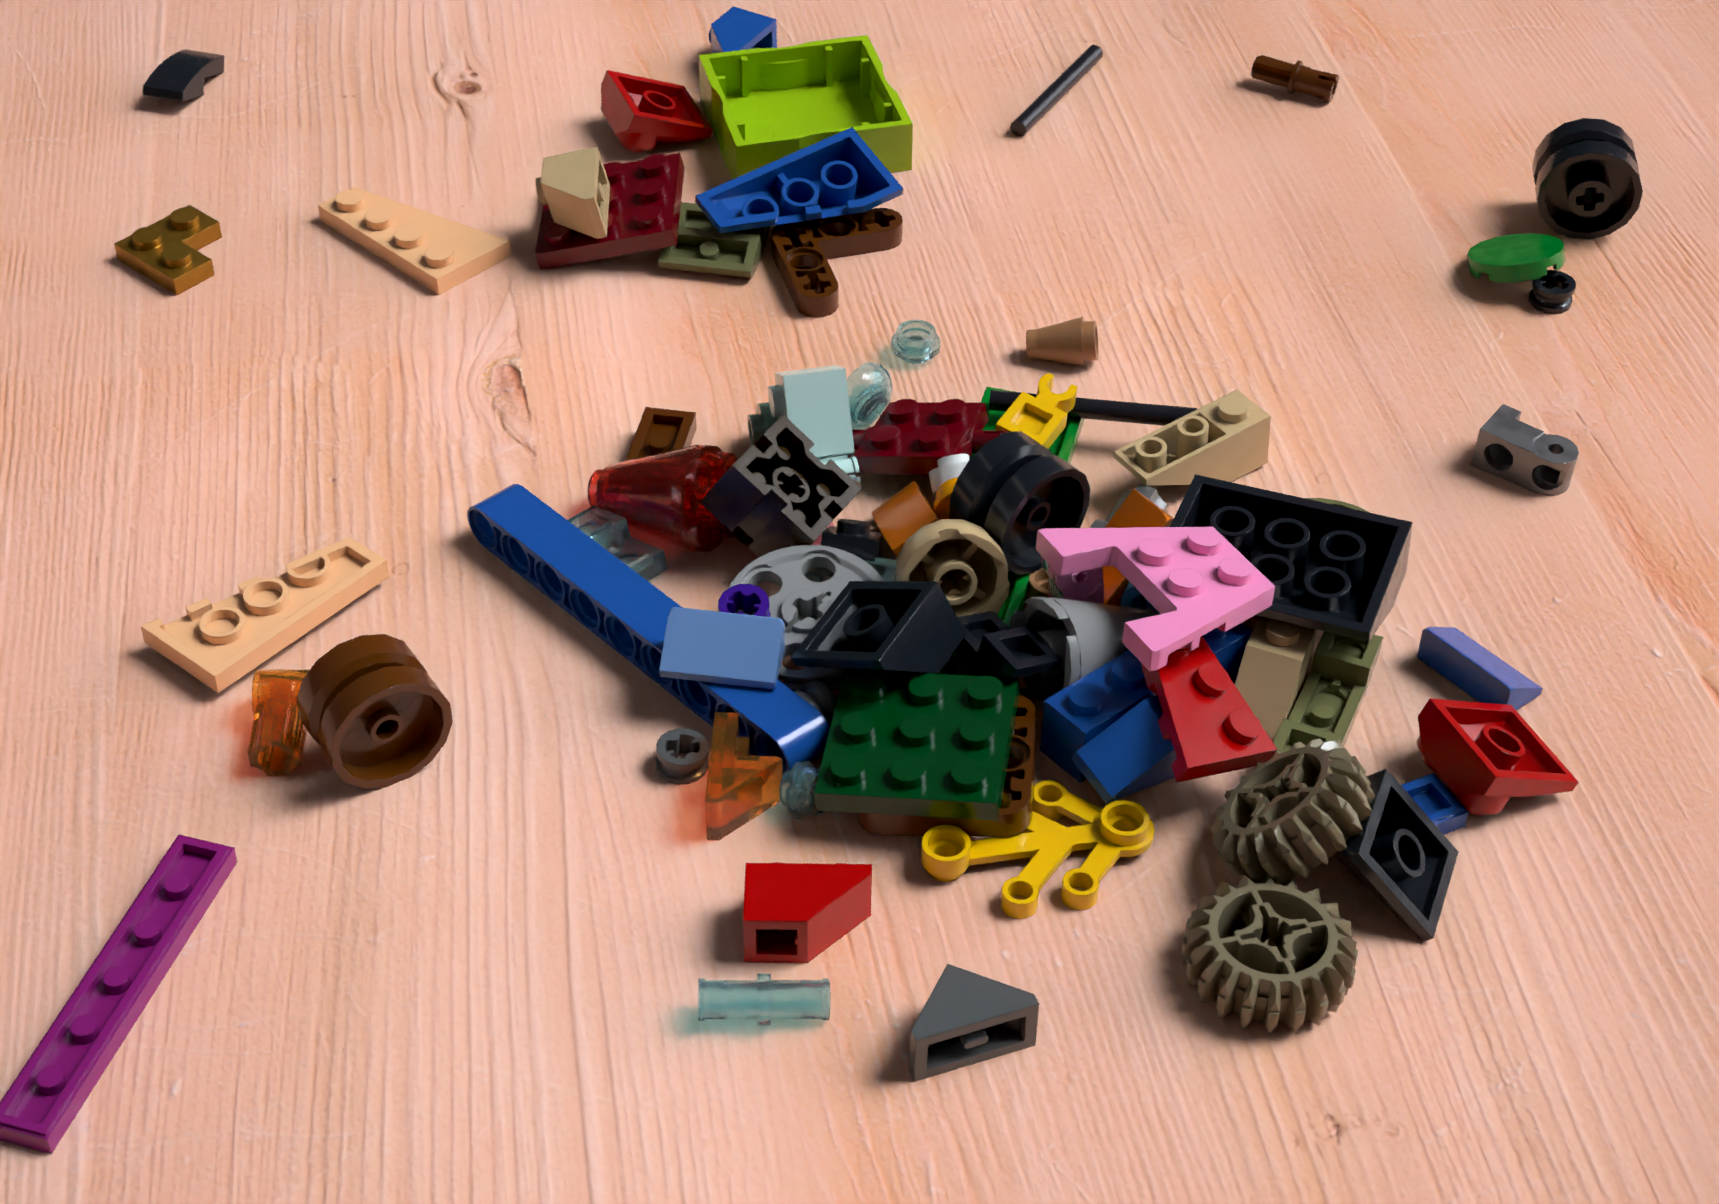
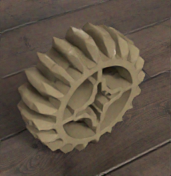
[1210,738,1375,885]
[1182,874,1358,1035]

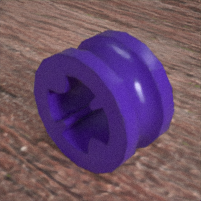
[718,584,771,617]

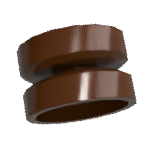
[296,634,453,789]

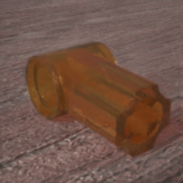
[247,669,310,776]

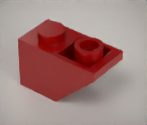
[743,862,872,963]

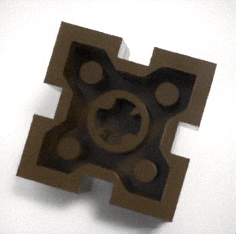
[700,415,862,558]

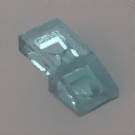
[568,505,668,581]

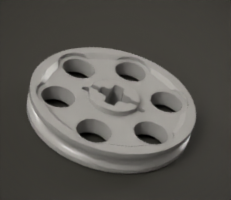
[729,545,884,691]

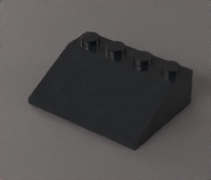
[1170,474,1413,642]

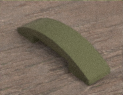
[1270,631,1384,759]

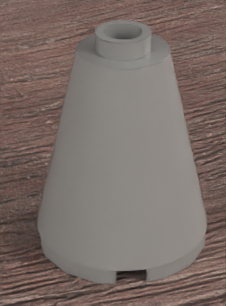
[1010,596,1159,711]

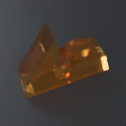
[705,712,783,841]

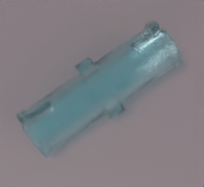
[698,974,830,1026]

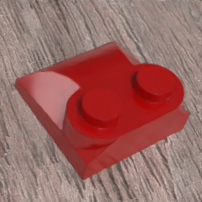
[600,70,713,153]
[1417,698,1579,815]

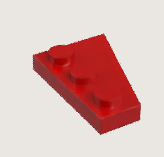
[1140,636,1278,783]

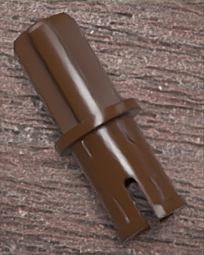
[1251,55,1339,102]

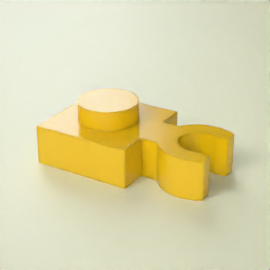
[995,373,1077,449]

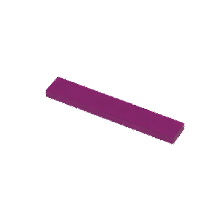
[0,834,237,1154]

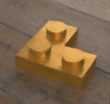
[114,205,222,296]

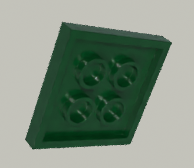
[814,670,1019,821]

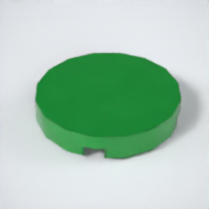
[1467,233,1565,283]

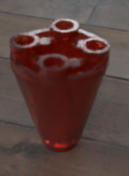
[587,444,738,552]

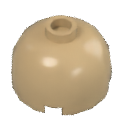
[895,519,1010,617]

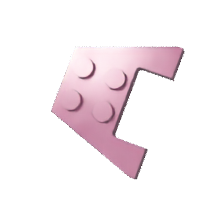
[1035,527,1275,671]

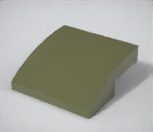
[658,202,770,278]

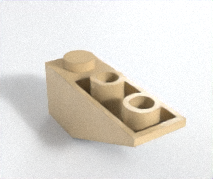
[1113,389,1271,486]

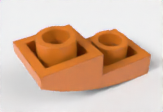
[871,481,940,556]

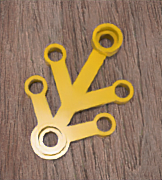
[921,780,1155,919]

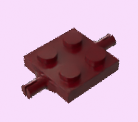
[852,399,1007,475]

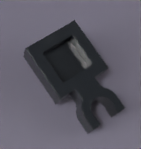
[821,519,883,561]

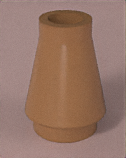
[1026,317,1099,366]

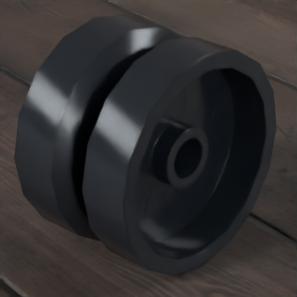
[1532,118,1643,239]
[949,431,1091,575]

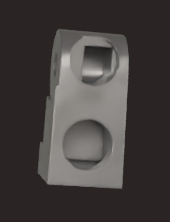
[1471,404,1579,496]

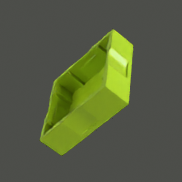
[699,35,913,179]

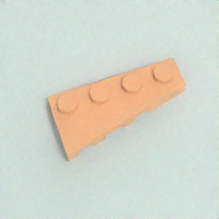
[318,187,511,295]
[141,537,389,693]

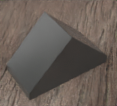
[909,964,1039,1082]

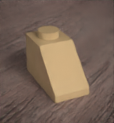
[535,147,610,239]
[1235,616,1317,742]

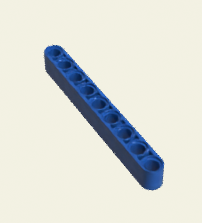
[467,484,830,778]

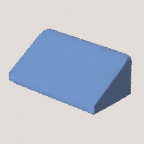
[659,607,785,690]

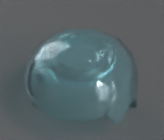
[847,362,893,429]

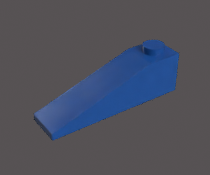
[695,127,903,234]

